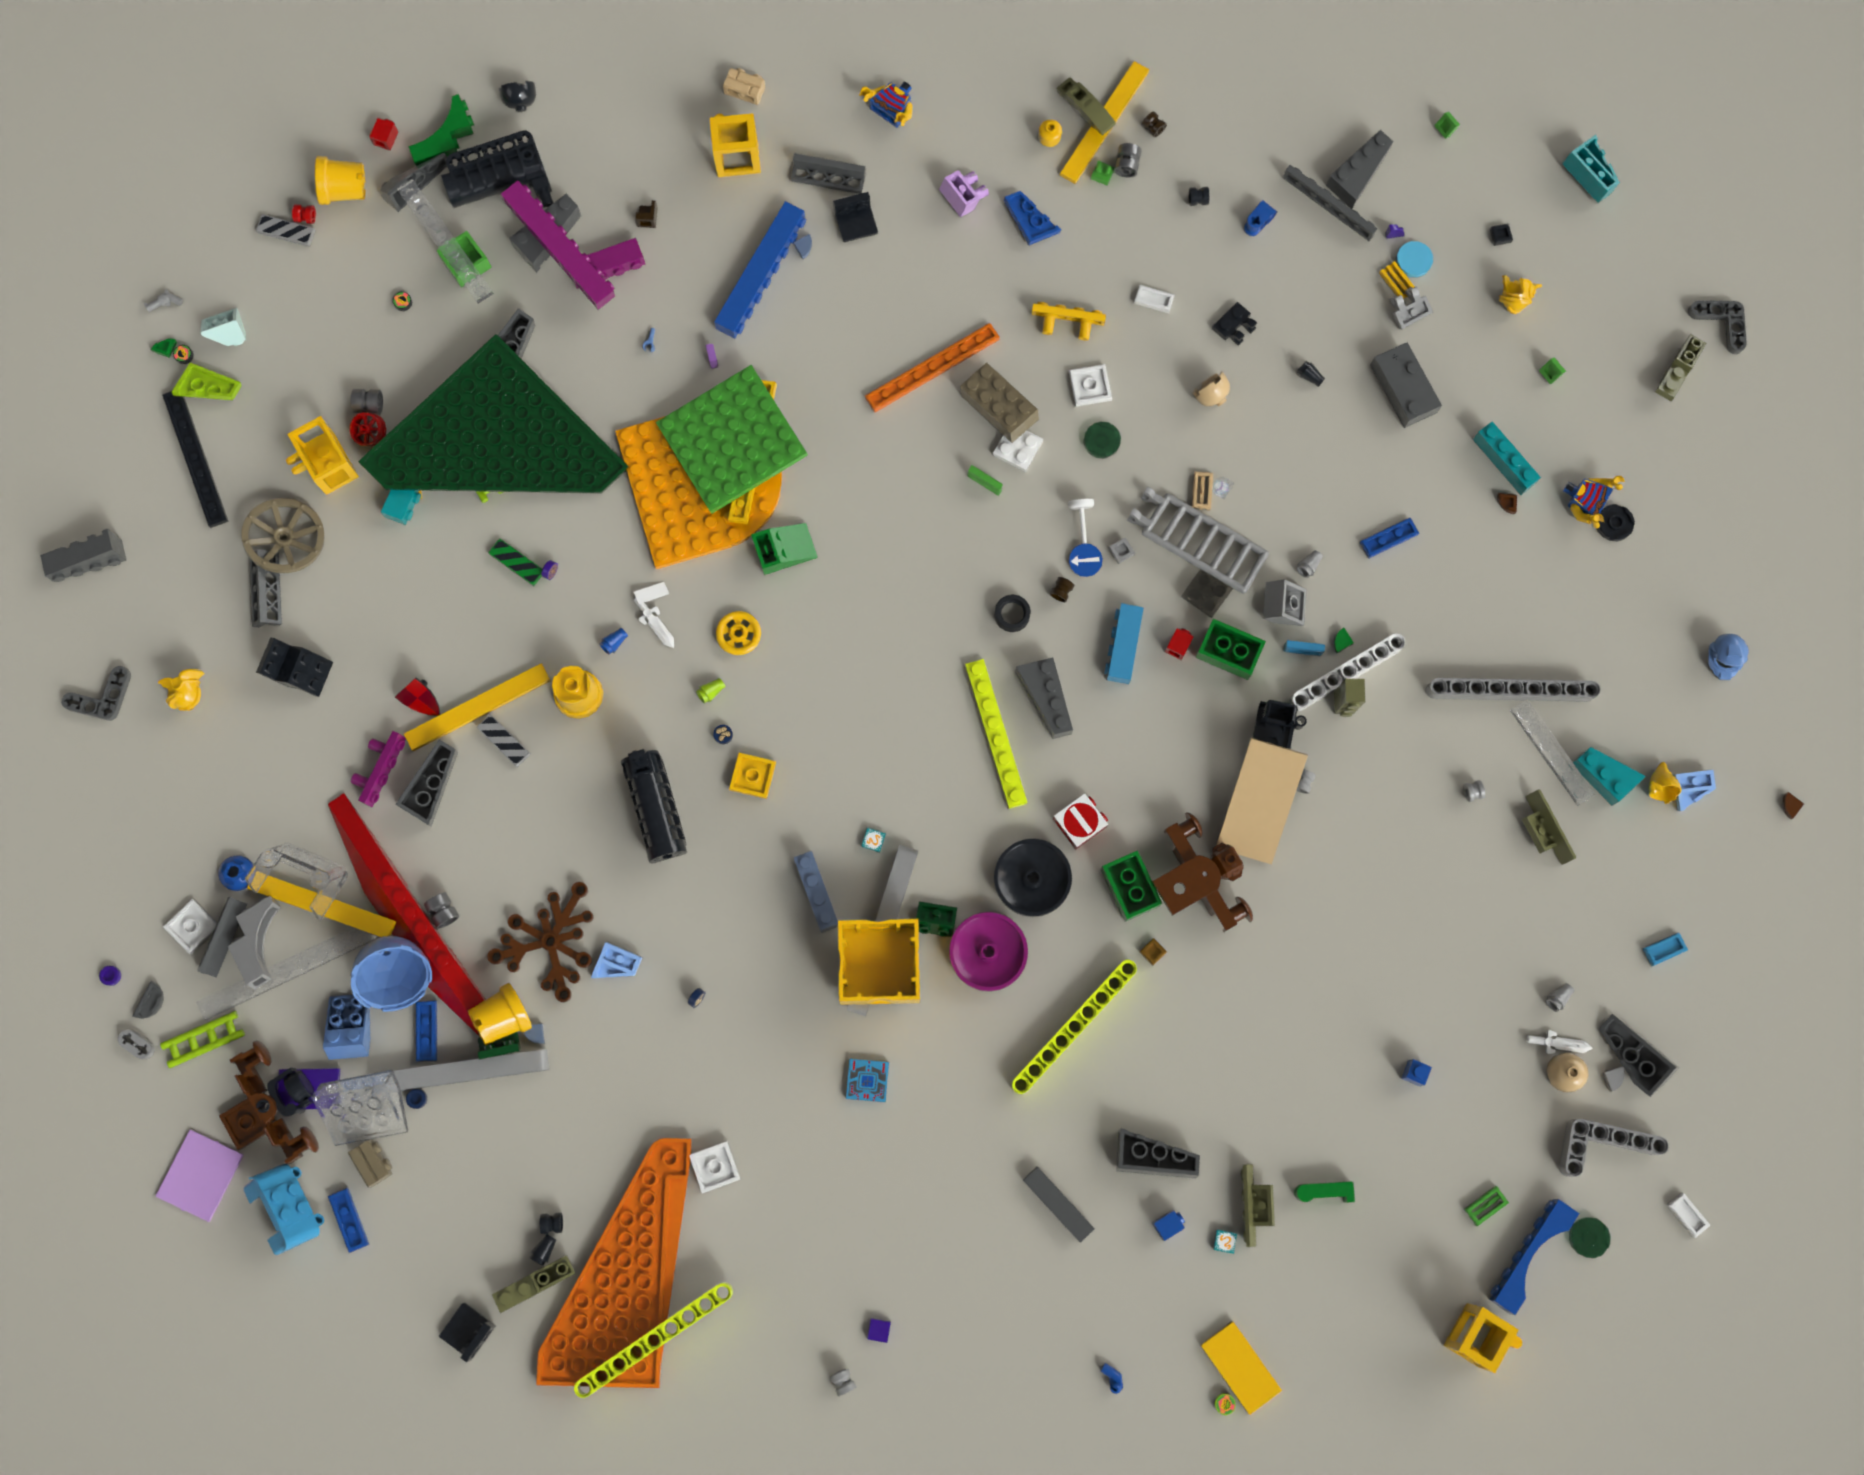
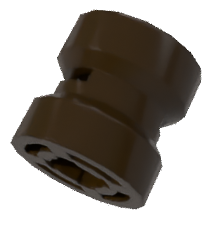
[1142,111,1167,138]
[1050,577,1075,603]

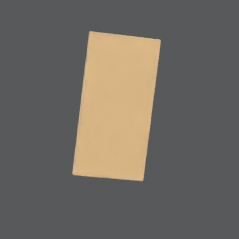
[1216,737,1308,865]

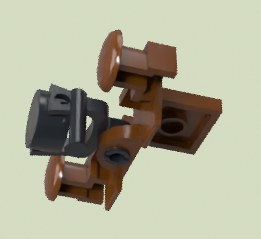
[219,1040,319,1164]

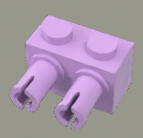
[939,170,989,218]

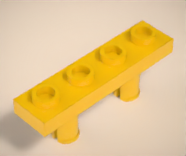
[1032,302,1106,341]

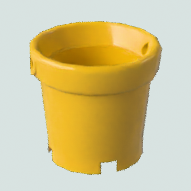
[315,156,366,205]
[552,666,604,719]
[468,983,532,1046]

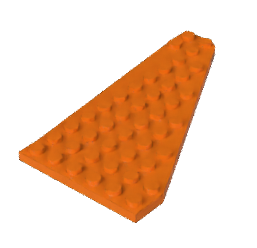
[536,1138,692,1388]

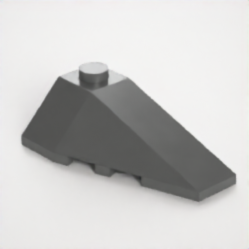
[379,153,447,212]
[1599,1014,1679,1097]

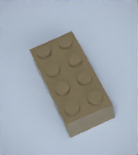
[960,362,1039,443]

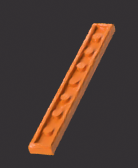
[865,323,1000,412]

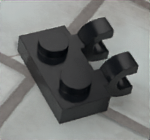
[1212,302,1257,346]

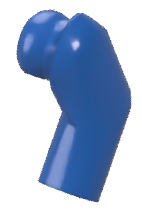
[1100,1363,1123,1394]

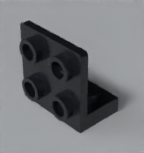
[833,192,878,243]
[439,1303,496,1363]

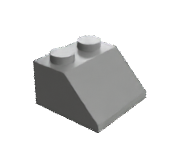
[1263,579,1307,626]

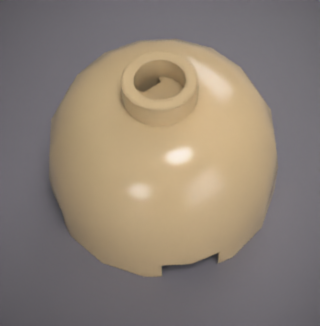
[1192,371,1230,407]
[1546,1053,1589,1092]

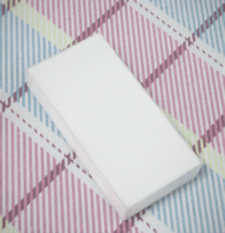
[1134,285,1174,314]
[1667,1193,1710,1238]

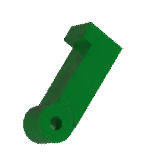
[1294,1182,1355,1203]

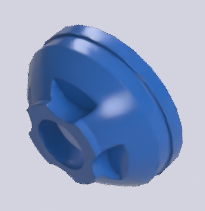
[218,856,255,891]

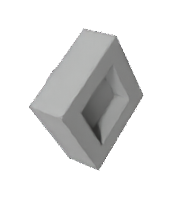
[1109,538,1135,564]

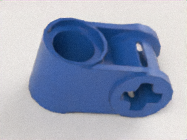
[1244,200,1277,236]

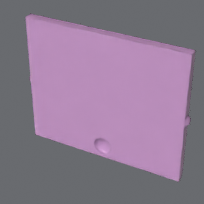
[155,1130,244,1222]

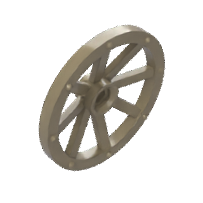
[241,498,325,573]

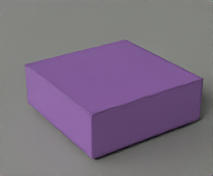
[706,344,718,369]

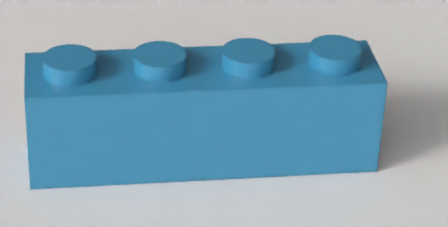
[1104,603,1144,684]

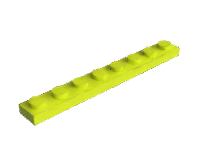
[965,659,1028,809]

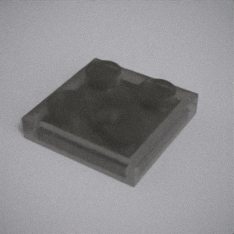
[1181,569,1233,618]

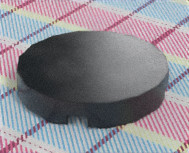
[1597,504,1635,542]

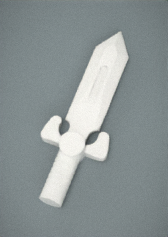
[634,598,674,648]
[1527,1030,1593,1054]

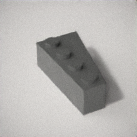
[498,308,535,359]
[395,739,458,827]

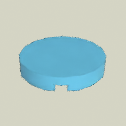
[1396,241,1433,277]

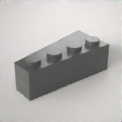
[1326,129,1394,209]
[510,193,581,273]
[40,529,127,582]
[1015,657,1073,739]
[1116,1128,1200,1179]

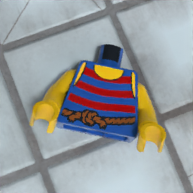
[859,81,913,128]
[1563,475,1625,528]

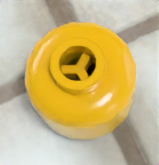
[1038,119,1062,147]

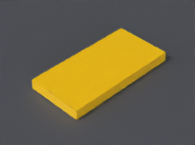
[1200,1321,1282,1415]

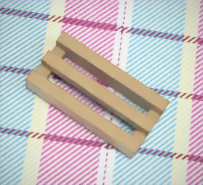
[1192,471,1213,510]

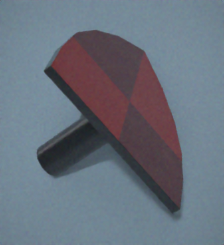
[395,678,440,716]

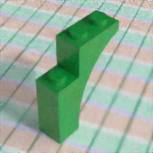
[408,94,475,166]

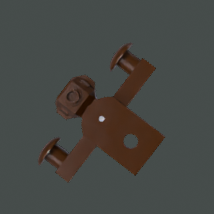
[1152,812,1253,932]

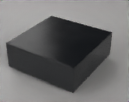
[1489,223,1513,246]

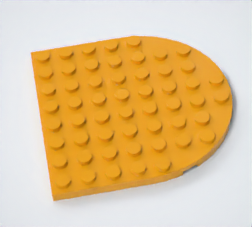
[615,416,782,570]

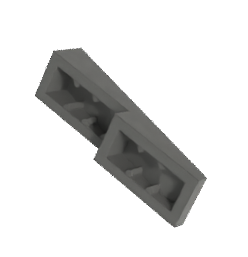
[1023,1166,1095,1243]

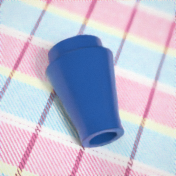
[599,628,628,655]

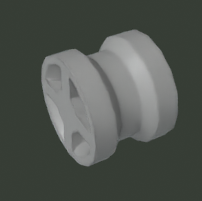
[1463,780,1485,802]

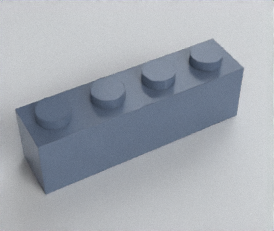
[793,851,838,933]

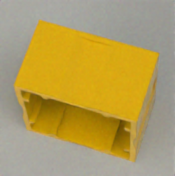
[838,919,920,1005]

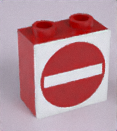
[1053,794,1108,850]

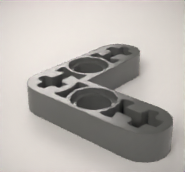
[1688,301,1747,354]
[61,666,131,721]

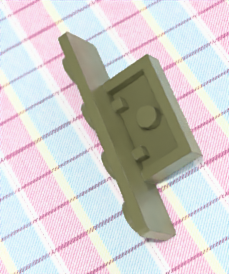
[1522,789,1576,865]
[1241,1164,1275,1247]

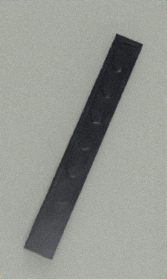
[162,391,229,528]

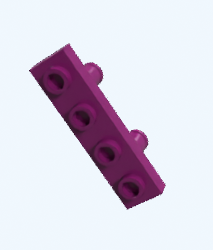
[351,731,406,807]

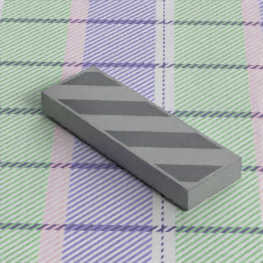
[256,214,316,247]
[477,714,531,767]

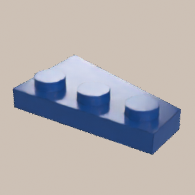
[1003,191,1062,245]

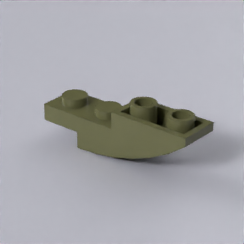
[1056,77,1116,135]
[1655,334,1707,401]
[492,1255,576,1314]

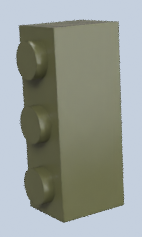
[1334,679,1366,717]

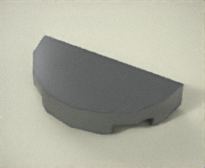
[132,981,164,1019]

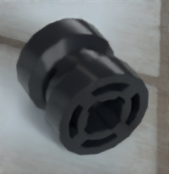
[1189,187,1209,206]
[540,1213,563,1234]

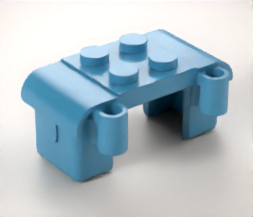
[243,1164,324,1255]

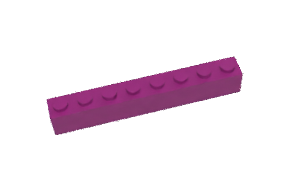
[501,181,615,310]

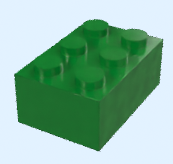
[1195,619,1266,680]
[1100,850,1163,922]

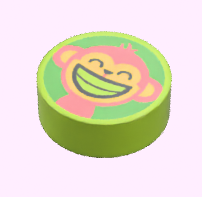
[1214,1393,1236,1415]

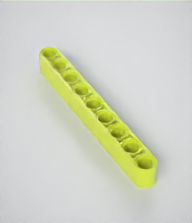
[1011,960,1137,1095]
[574,1282,733,1398]

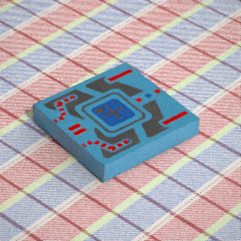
[846,1059,889,1102]

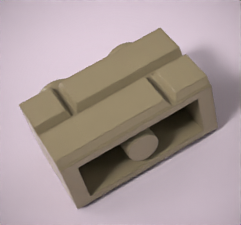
[348,1140,392,1187]

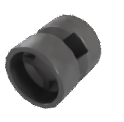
[1114,143,1142,178]
[351,389,383,414]
[424,892,460,929]

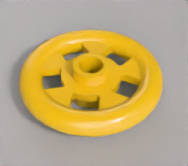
[716,611,761,655]

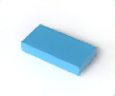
[1284,640,1325,656]
[1643,933,1688,967]

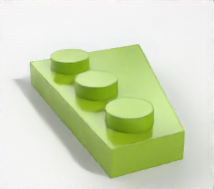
[172,363,242,401]

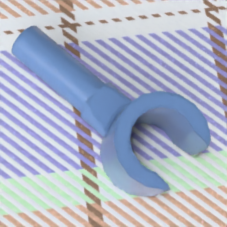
[643,328,655,352]

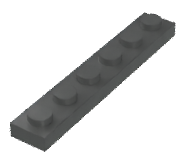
[1283,165,1377,242]

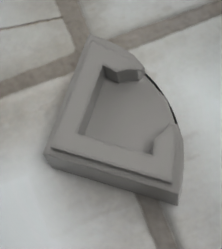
[1603,1066,1625,1092]

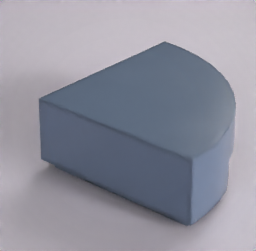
[794,234,812,259]
[524,1024,545,1044]

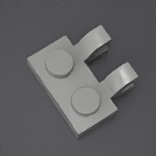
[1389,286,1433,330]

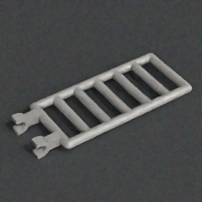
[1127,487,1269,594]

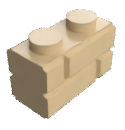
[723,68,765,105]

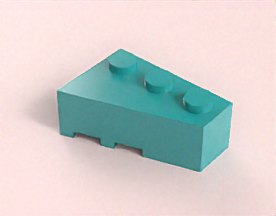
[1562,135,1620,203]
[1571,747,1646,806]

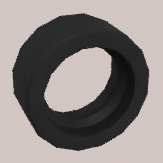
[994,594,1031,632]

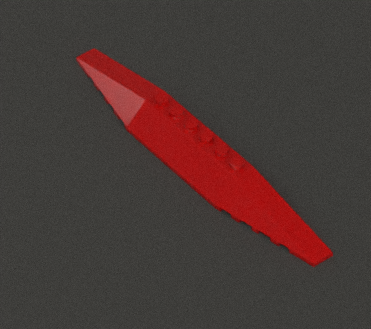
[328,793,501,1056]

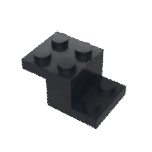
[256,637,333,697]

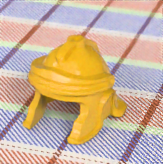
[1499,275,1542,314]
[158,669,205,711]

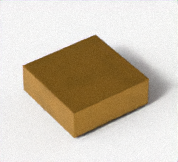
[1140,938,1167,966]

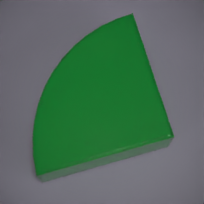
[150,338,177,358]
[1334,627,1354,653]

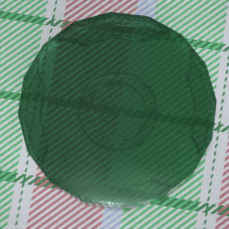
[1084,421,1121,459]
[1569,1217,1611,1258]

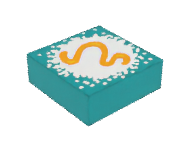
[861,828,886,853]
[1213,1230,1237,1254]

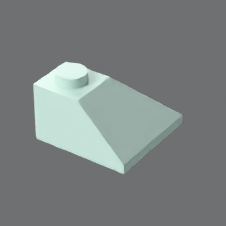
[200,308,246,346]

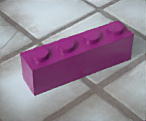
[575,238,645,289]

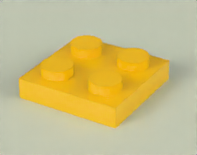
[729,753,776,799]

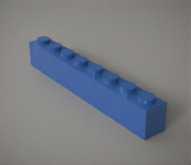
[714,201,806,339]

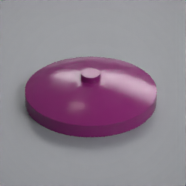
[949,912,1028,992]

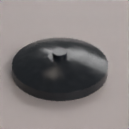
[994,839,1072,917]

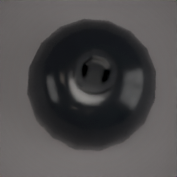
[499,81,536,112]

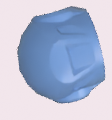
[1708,634,1749,680]

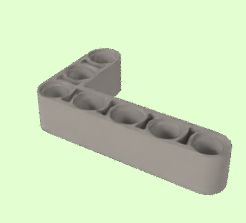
[1560,1119,1669,1177]

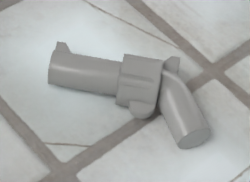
[144,289,183,312]

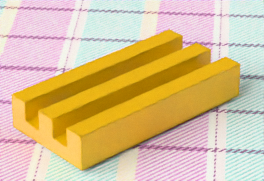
[1379,261,1415,299]

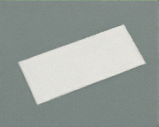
[634,582,669,604]

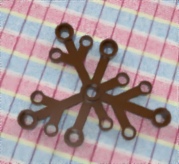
[487,882,594,1003]

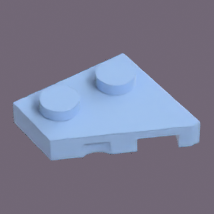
[1673,770,1716,811]
[591,942,643,979]

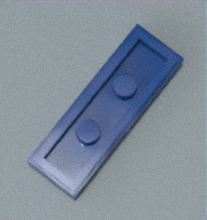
[1360,517,1419,559]
[416,1001,437,1062]
[328,1188,370,1253]

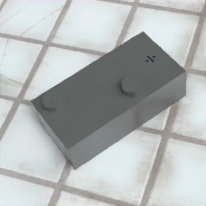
[1370,342,1442,428]

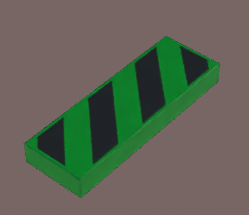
[488,538,542,587]

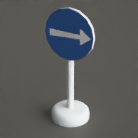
[1068,499,1103,577]

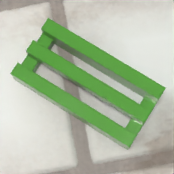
[967,465,1003,496]
[1464,1186,1509,1226]

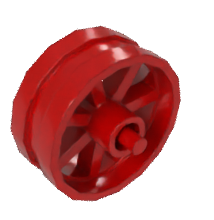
[349,412,387,447]

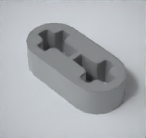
[118,1030,155,1059]

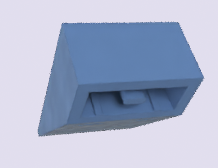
[323,995,371,1060]

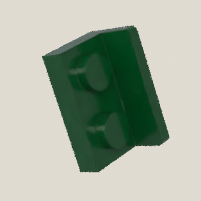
[916,901,958,937]
[478,1032,521,1060]

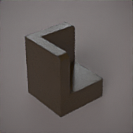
[635,200,658,228]

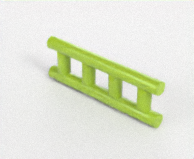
[160,1011,245,1068]

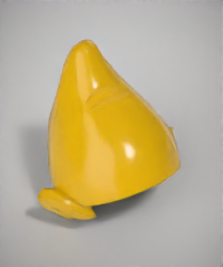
[1648,762,1682,804]

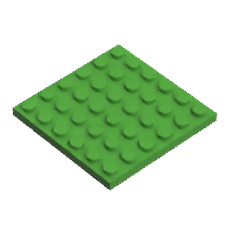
[656,365,808,514]

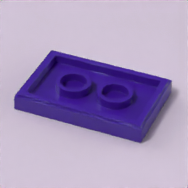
[278,1068,341,1109]

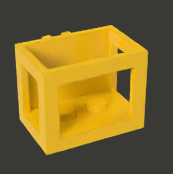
[709,113,761,177]
[286,416,359,495]
[1443,1303,1523,1374]

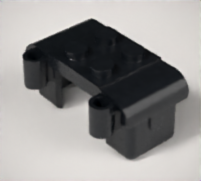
[1252,700,1307,749]

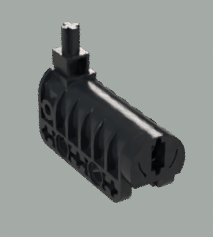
[441,130,553,208]
[621,749,687,864]

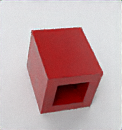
[369,118,399,151]
[1165,628,1194,661]

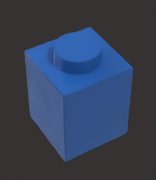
[1401,1059,1432,1087]
[1152,1210,1185,1241]

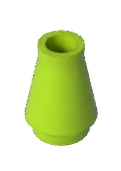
[696,678,725,704]

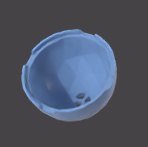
[350,936,432,1012]

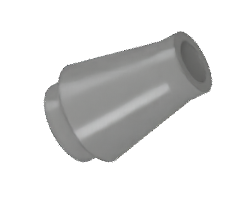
[1297,550,1323,578]
[1546,983,1574,1012]

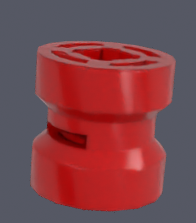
[292,204,316,224]

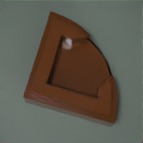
[1497,493,1517,514]
[1783,792,1804,819]

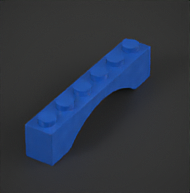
[1489,1199,1580,1315]

